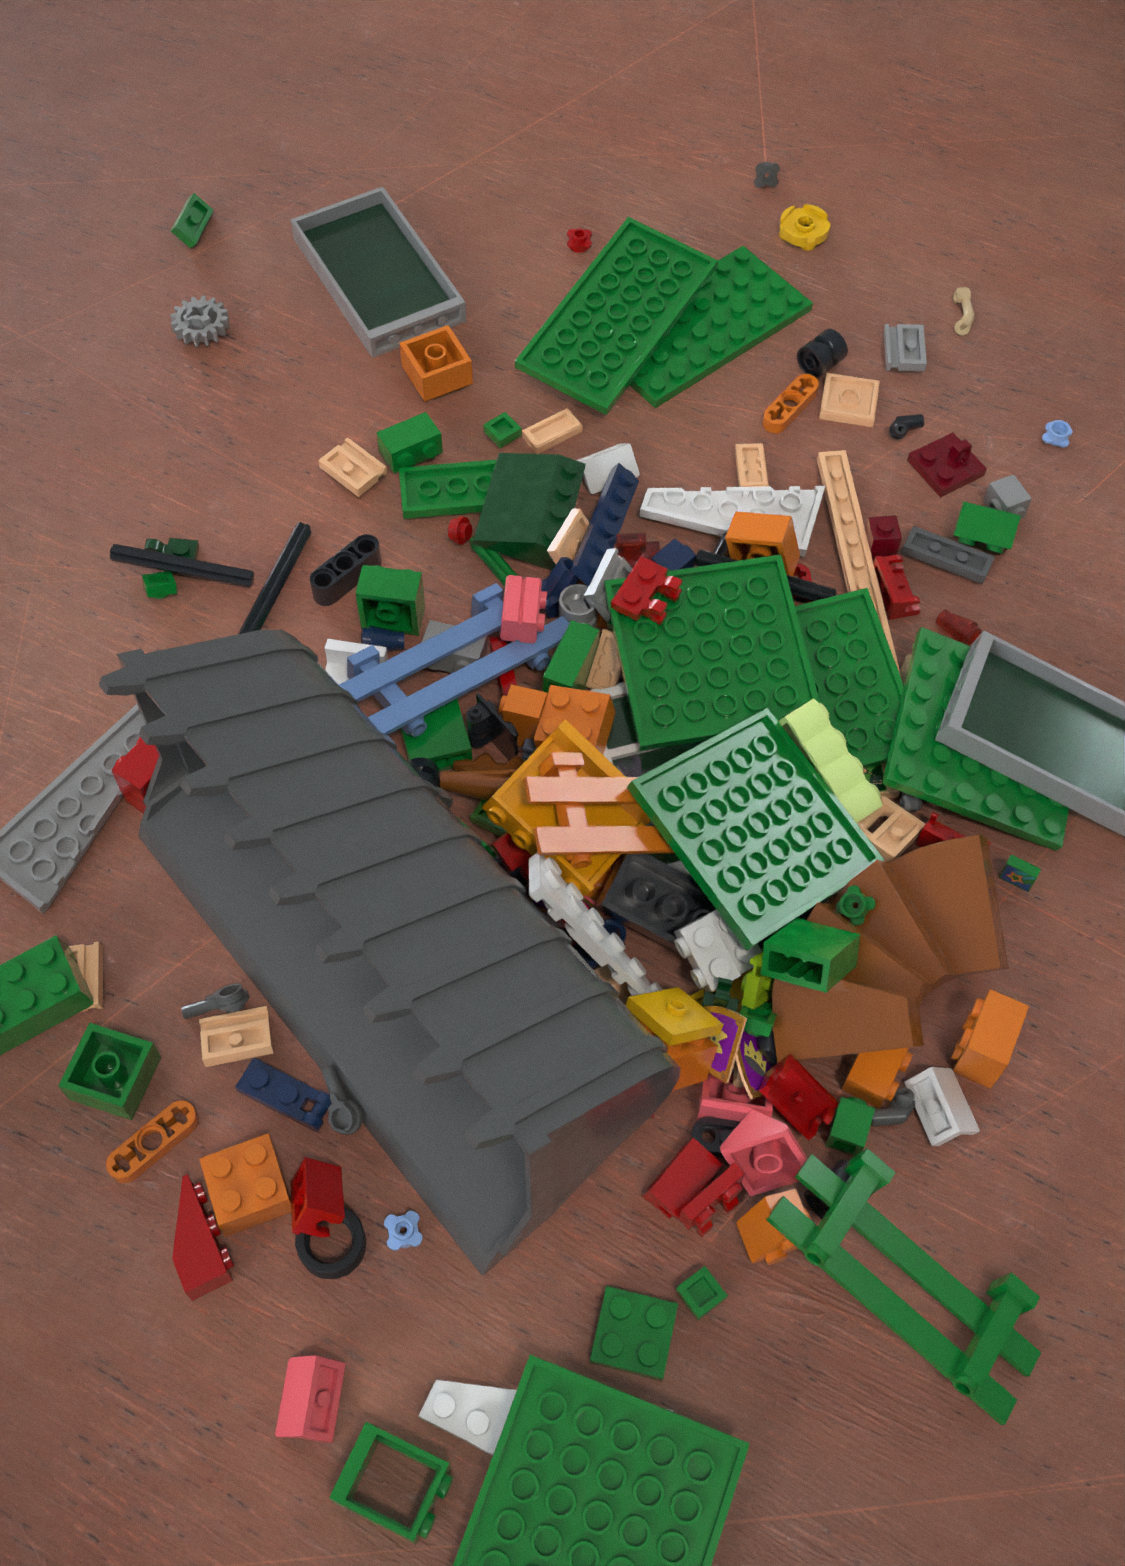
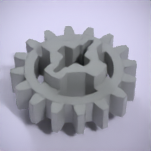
[170,296,230,347]

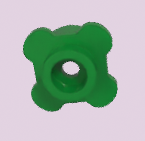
[836,885,876,926]

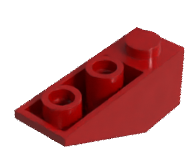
[172,1174,235,1301]

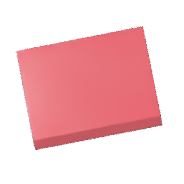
[697,1073,773,1122]
[720,1109,807,1197]

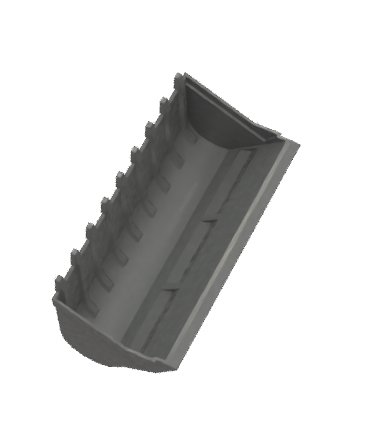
[99,629,681,1276]

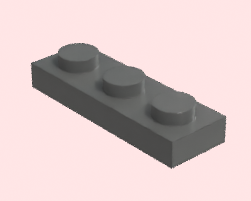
[902,526,995,584]

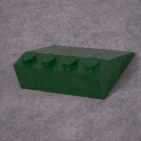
[472,453,586,570]

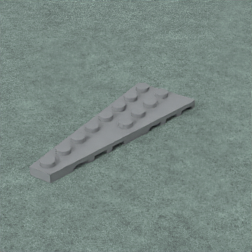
[0,704,146,914]

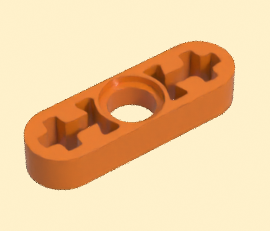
[762,374,819,433]
[106,1100,199,1184]

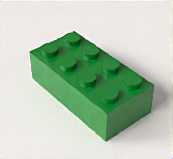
[0,935,94,1055]

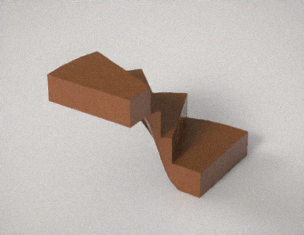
[772,835,1009,1062]

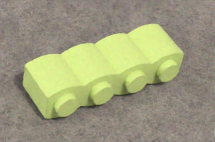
[778,699,883,823]

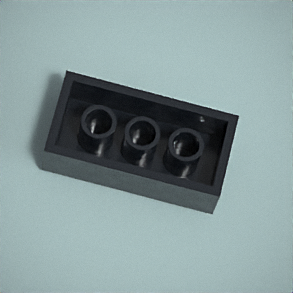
[594,854,716,958]

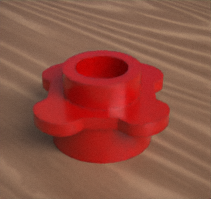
[567,228,592,253]

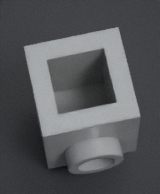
[983,474,1032,520]

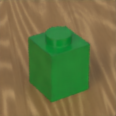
[825,1097,875,1156]

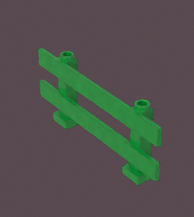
[766,1148,1041,1426]

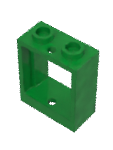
[329,1422,454,1545]

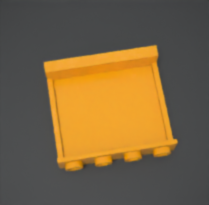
[481,719,651,897]

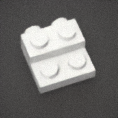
[674,909,762,992]

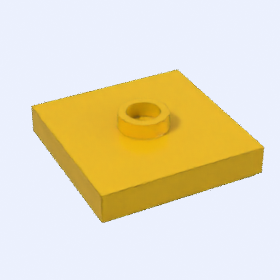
[626,987,723,1046]

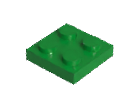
[590,1286,678,1381]

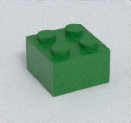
[355,565,425,636]
[58,1023,161,1120]

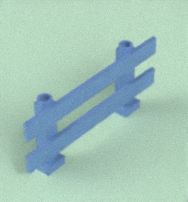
[339,583,569,737]

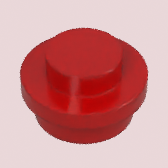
[448,516,473,545]

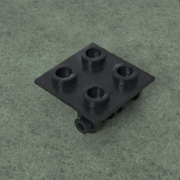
[466,693,519,761]

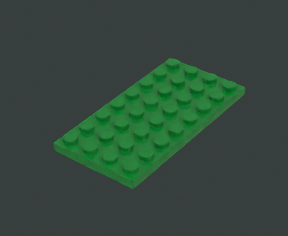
[515,217,718,415]
[630,246,813,409]

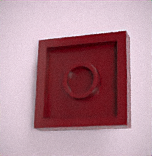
[907,432,987,498]

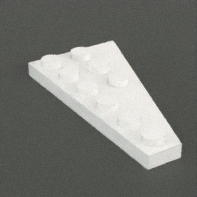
[640,486,825,557]

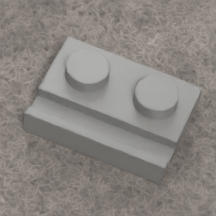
[883,324,927,371]
[585,548,632,623]

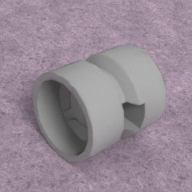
[559,584,597,628]

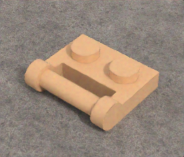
[857,796,925,862]

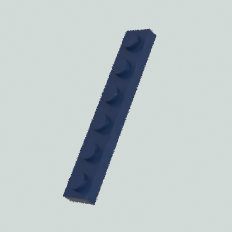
[570,463,639,587]

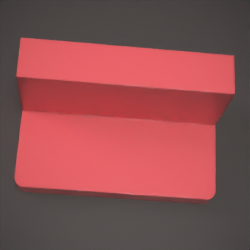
[275,1355,346,1443]

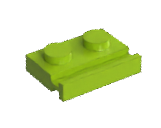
[741,952,774,1009]

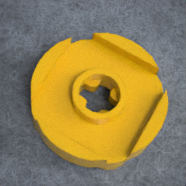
[779,204,831,251]

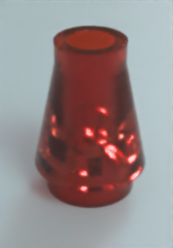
[936,609,981,646]

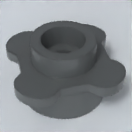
[754,162,780,188]

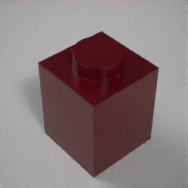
[865,515,902,561]

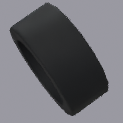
[295,1207,367,1279]

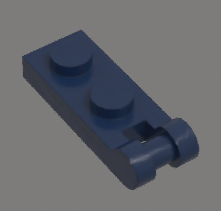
[235,1058,332,1132]

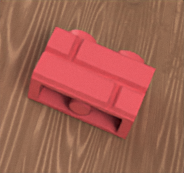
[500,575,547,644]

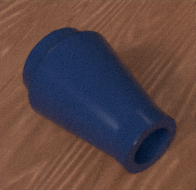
[361,625,404,652]

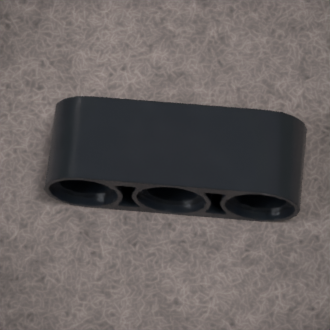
[309,534,382,606]

